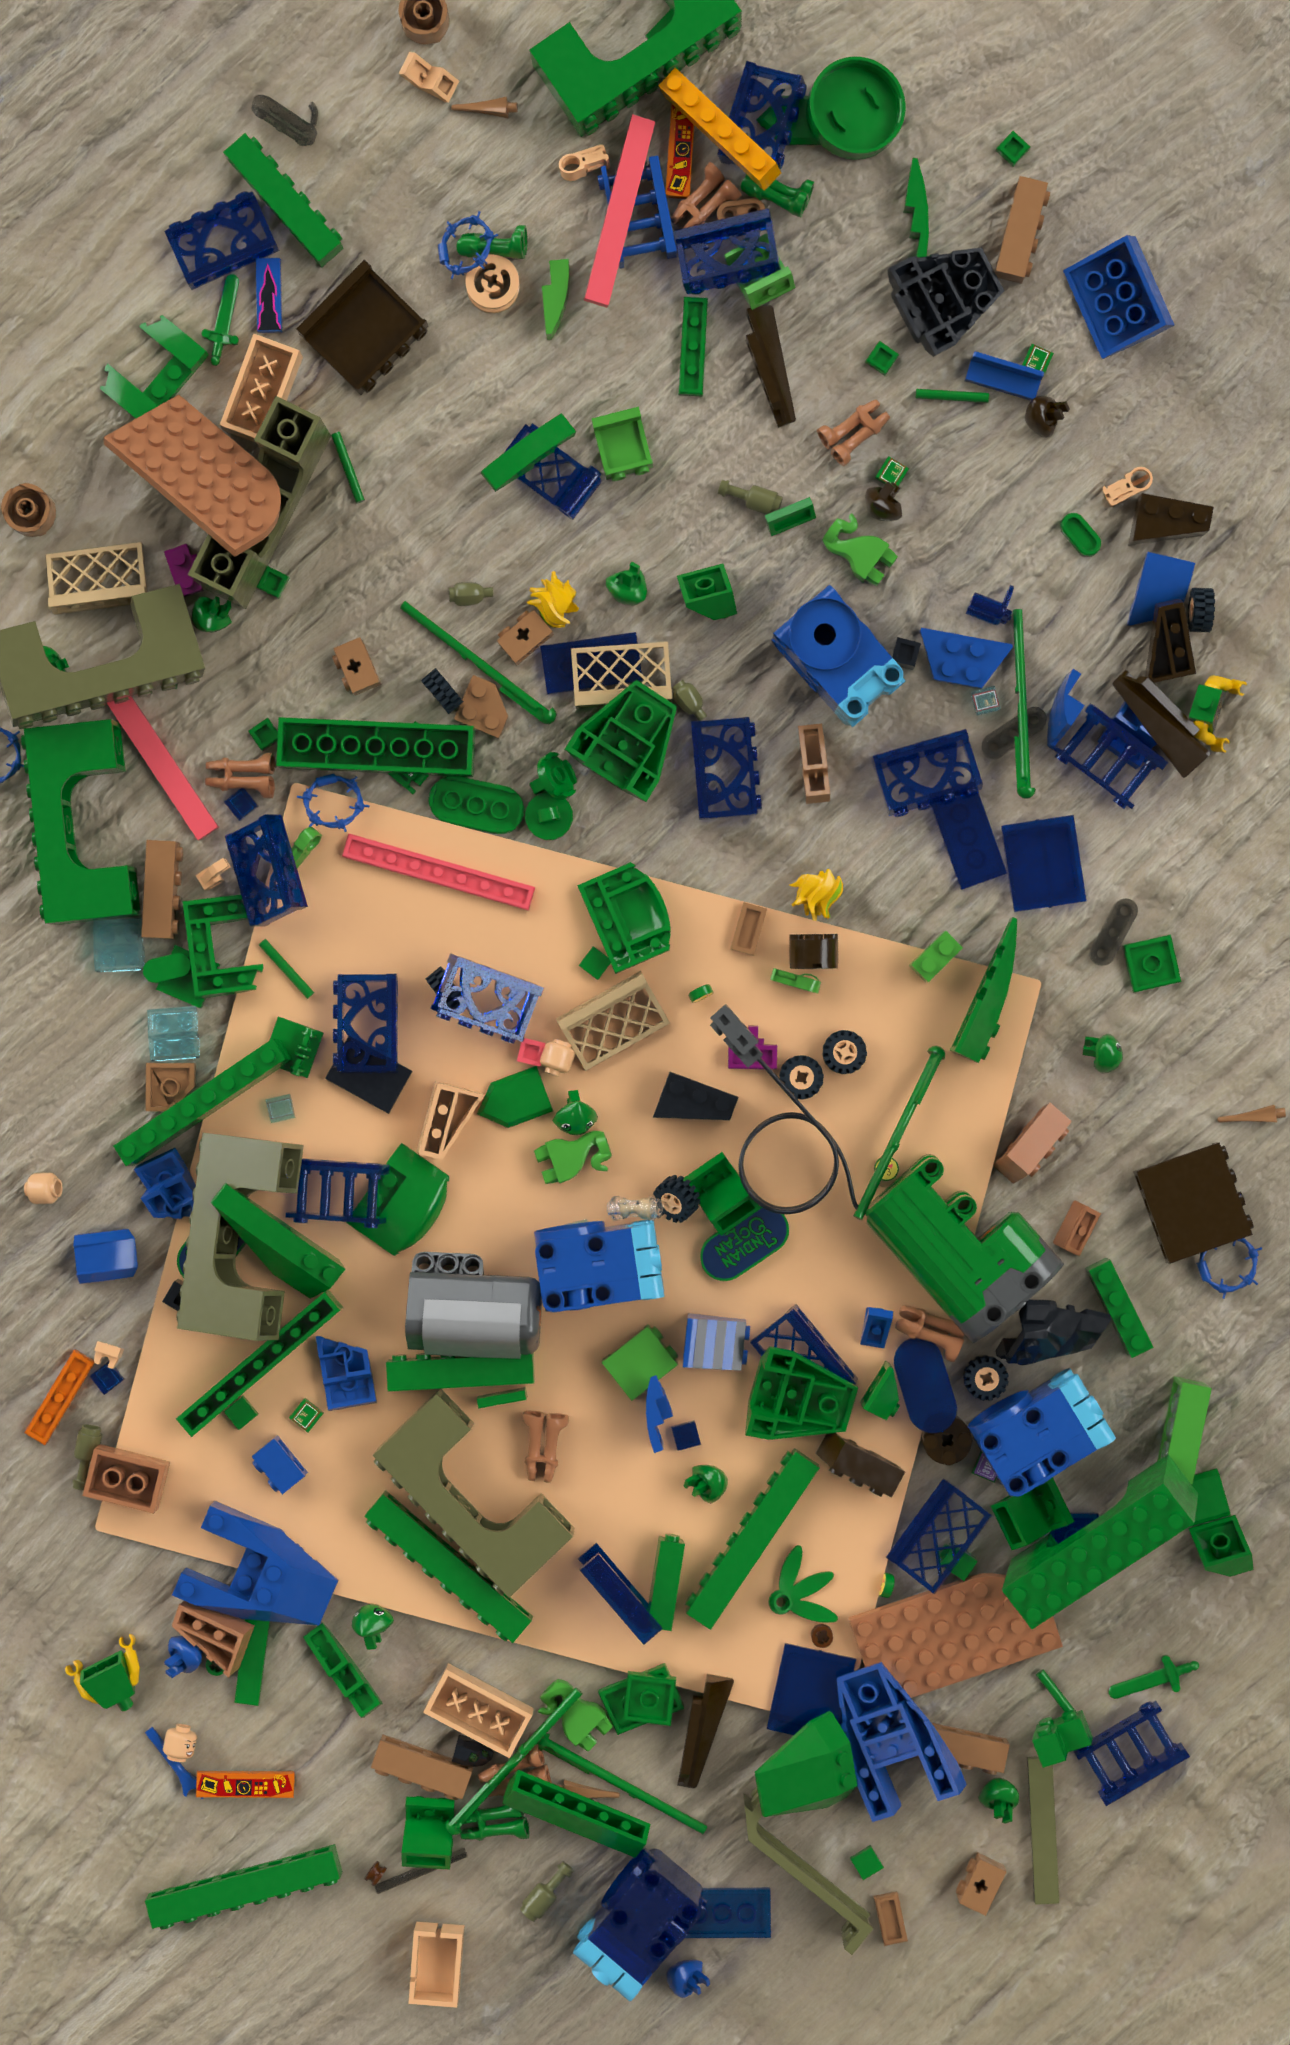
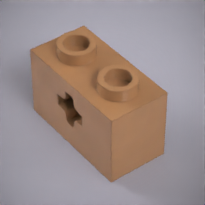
[497,610,554,666]
[332,637,382,696]
[956,1852,1006,1916]

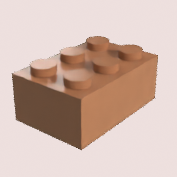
[82,1444,170,1514]

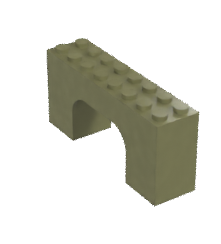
[188,396,331,609]
[0,584,205,729]
[176,1133,304,1341]
[373,1389,575,1598]

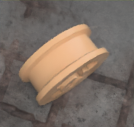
[465,254,520,313]

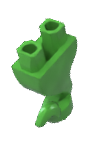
[822,513,898,587]
[534,1131,612,1184]
[538,1679,613,1752]

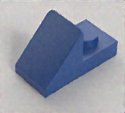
[860,1307,893,1348]

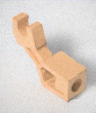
[196,858,231,890]

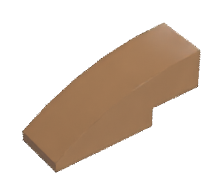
[798,723,831,804]

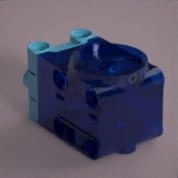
[573,1848,707,2002]

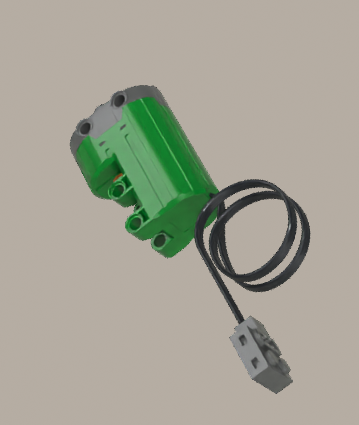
[710,1004,1064,1343]

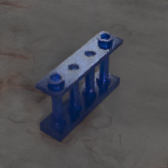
[1054,702,1169,809]
[285,1158,389,1228]
[578,1542,663,1645]
[1074,1701,1190,1806]

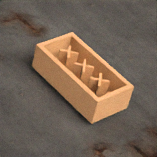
[220,334,303,442]
[423,1663,534,1758]

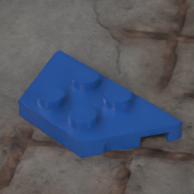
[920,628,1013,689]

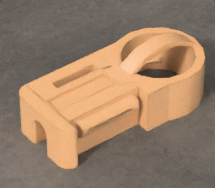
[559,145,610,181]
[1102,467,1153,507]

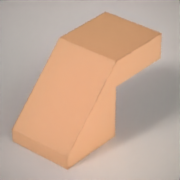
[399,52,459,103]

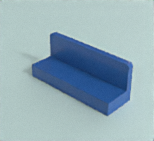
[965,351,1044,401]

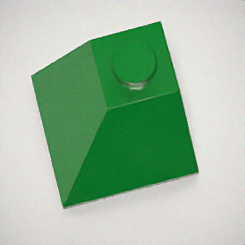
[677,564,737,620]
[860,1361,900,1421]
[1189,1515,1254,1577]

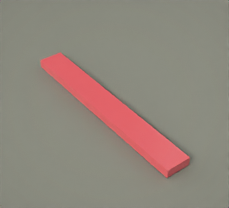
[584,114,655,308]
[107,696,219,841]
[342,833,536,911]

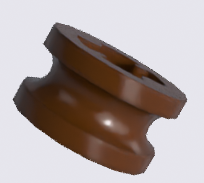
[811,1624,833,1648]
[364,1861,387,1886]

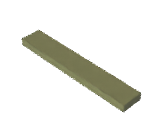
[1027,1756,1059,1904]

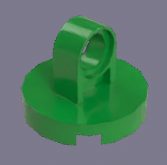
[529,752,577,800]
[525,792,573,840]

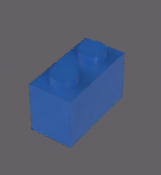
[252,1435,308,1495]

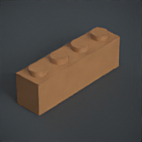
[995,176,1050,284]
[141,840,183,939]
[914,1723,1010,1775]
[371,1734,474,1800]

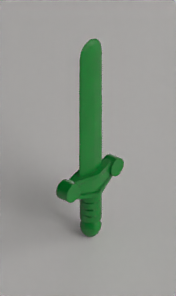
[202,274,239,366]
[1108,1655,1199,1699]

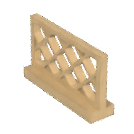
[46,542,148,615]
[571,642,672,708]
[556,971,670,1071]

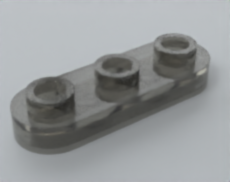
[251,95,317,146]
[981,707,1047,760]
[1089,898,1138,966]

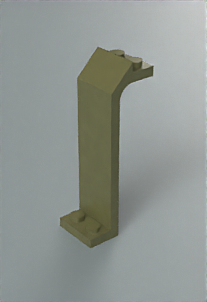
[743,1786,873,1955]

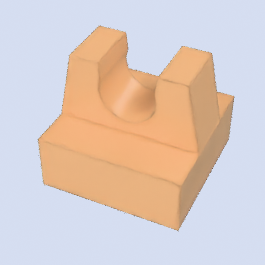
[94,1341,124,1369]

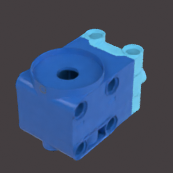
[771,585,906,727]
[534,1219,665,1312]
[968,1368,1116,1497]

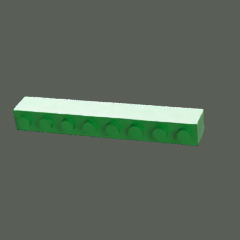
[113,1039,292,1166]
[176,1290,344,1437]
[685,1448,820,1630]
[364,1490,533,1643]
[145,1844,343,1930]

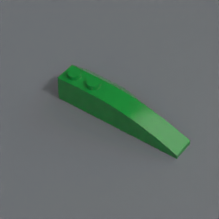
[950,917,1017,1063]
[211,1183,345,1299]

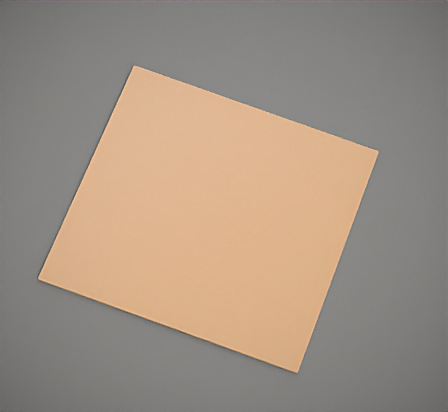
[95,783,1041,1726]

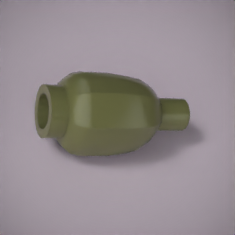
[449,582,493,606]
[671,680,707,722]

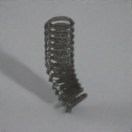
[308,102,318,127]

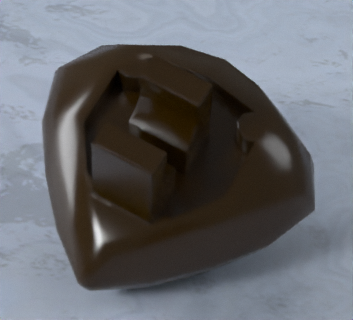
[1025,396,1070,438]
[865,481,902,521]

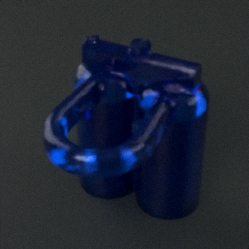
[965,585,1014,626]

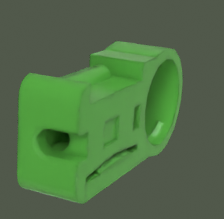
[278,826,322,874]
[770,968,821,994]

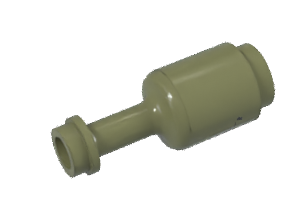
[718,480,783,515]
[72,1424,102,1490]
[520,1861,574,1922]

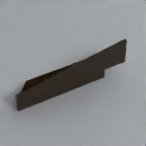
[745,305,796,428]
[1113,670,1211,778]
[677,1674,734,1788]

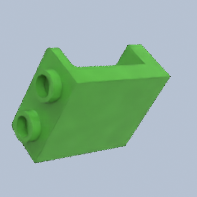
[724,233,796,310]
[592,406,653,481]
[602,1324,679,1401]

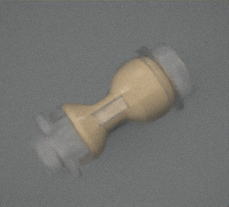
[607,1196,663,1221]

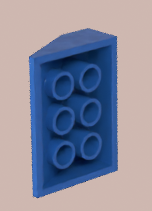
[1063,235,1175,359]

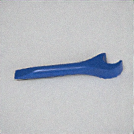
[145,1727,204,1799]

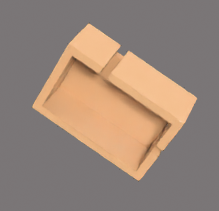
[408,1922,465,2008]

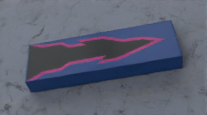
[256,258,283,333]

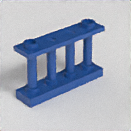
[597,156,677,269]

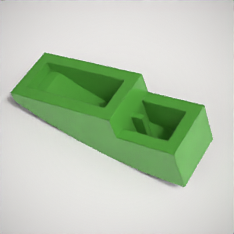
[542,259,570,340]

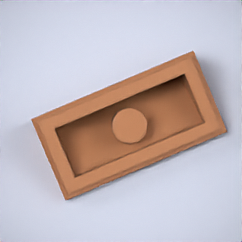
[1053,1200,1101,1256]

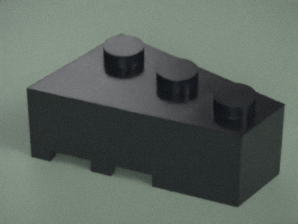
[653,1071,739,1120]

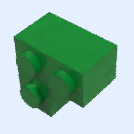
[1032,1710,1093,1768]

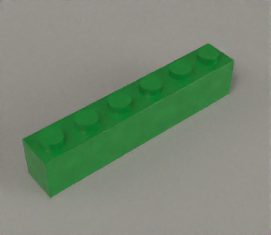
[223,133,343,268]
[386,1353,535,1392]
[502,1770,651,1858]

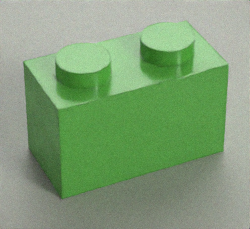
[909,931,963,983]

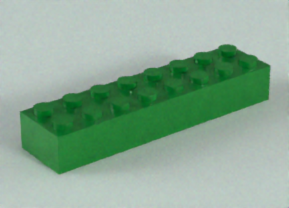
[276,717,476,777]

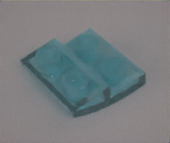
[93,918,145,972]
[147,1006,200,1062]

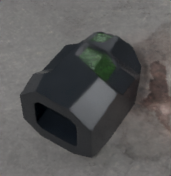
[452,1735,494,1767]

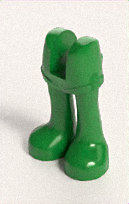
[741,174,815,218]
[456,225,528,259]
[460,1805,530,1841]

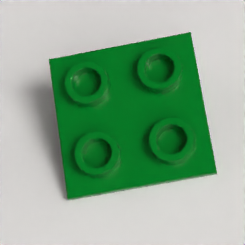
[270,1016,324,1078]

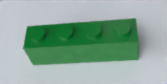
[1085,1258,1154,1358]

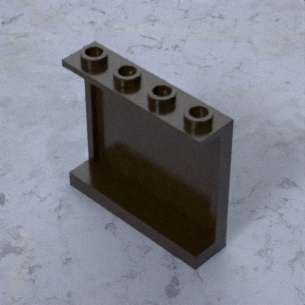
[296,259,429,395]
[1133,1142,1254,1264]

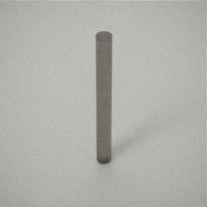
[375,1848,468,1894]

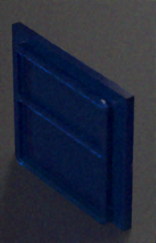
[1001,815,1087,912]
[766,1643,856,1735]

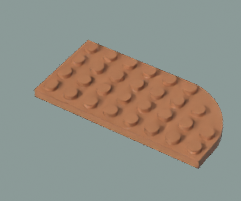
[104,395,281,557]
[848,1573,1063,1698]

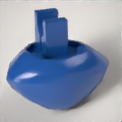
[164,1636,203,1678]
[666,1960,710,1998]

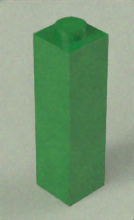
[645,1534,685,1631]

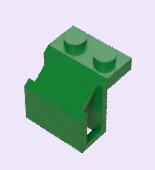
[683,1152,761,1236]
[990,1477,1074,1550]
[401,1796,455,1870]

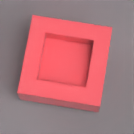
[517,1037,546,1067]

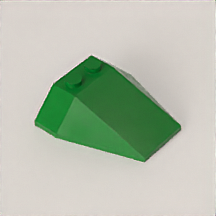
[564,680,677,802]
[745,1346,858,1440]
[754,1711,857,1817]

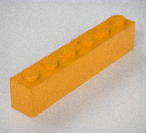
[658,68,781,191]

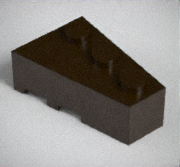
[1128,493,1214,546]
[1145,598,1196,683]
[816,1433,905,1498]

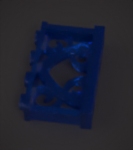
[717,61,807,169]
[164,191,280,290]
[674,208,781,294]
[691,717,762,820]
[872,729,983,817]
[225,814,308,927]
[430,953,544,1044]
[333,974,398,1073]

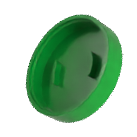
[806,57,906,160]

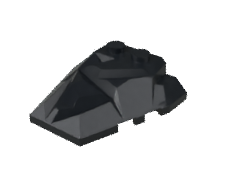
[887,247,1004,357]
[995,1300,1112,1365]

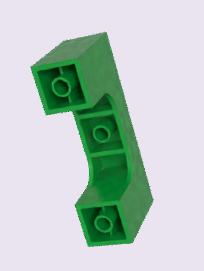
[529,0,742,137]
[21,719,142,925]
[1002,1454,1198,1630]

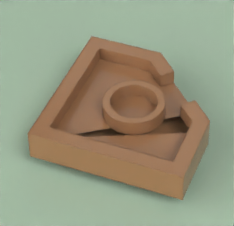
[454,675,508,739]
[146,1063,196,1111]

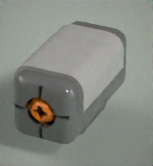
[405,1252,542,1359]

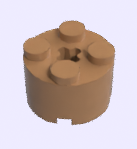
[398,0,450,44]
[1,483,56,537]

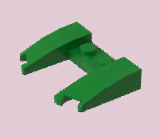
[100,315,209,419]
[182,894,264,1000]

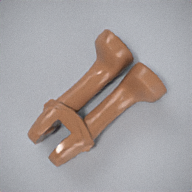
[670,162,742,236]
[817,400,890,466]
[205,753,276,798]
[895,1306,965,1362]
[523,1410,569,1483]
[478,1745,552,1797]

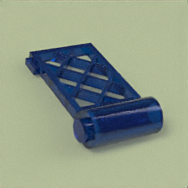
[505,423,602,520]

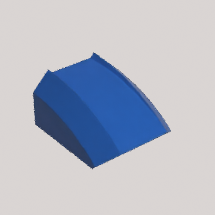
[73,1229,138,1284]

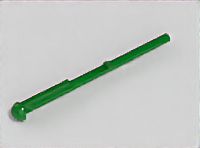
[400,601,557,724]
[1013,609,1036,799]
[853,1046,945,1220]
[446,1687,582,1835]
[536,1733,707,1834]

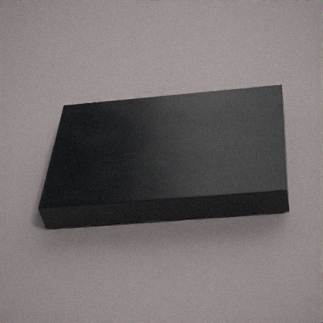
[325,1036,413,1114]

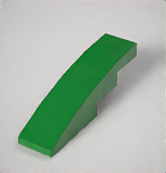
[903,158,929,258]
[481,413,576,492]
[303,1623,383,1718]

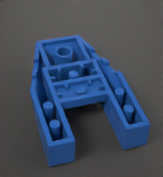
[172,1501,338,1626]
[837,1662,967,1822]

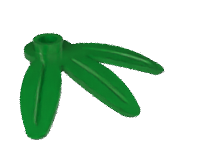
[768,1545,838,1623]

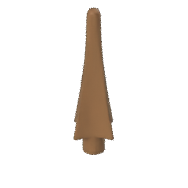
[451,96,518,118]
[1217,1105,1286,1123]
[555,1780,620,1798]

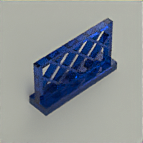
[750,1304,858,1385]
[886,1479,992,1594]

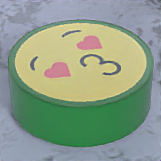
[688,984,714,1003]
[874,1158,899,1181]
[879,1573,895,1598]

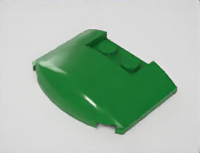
[577,862,671,974]
[346,1143,449,1256]

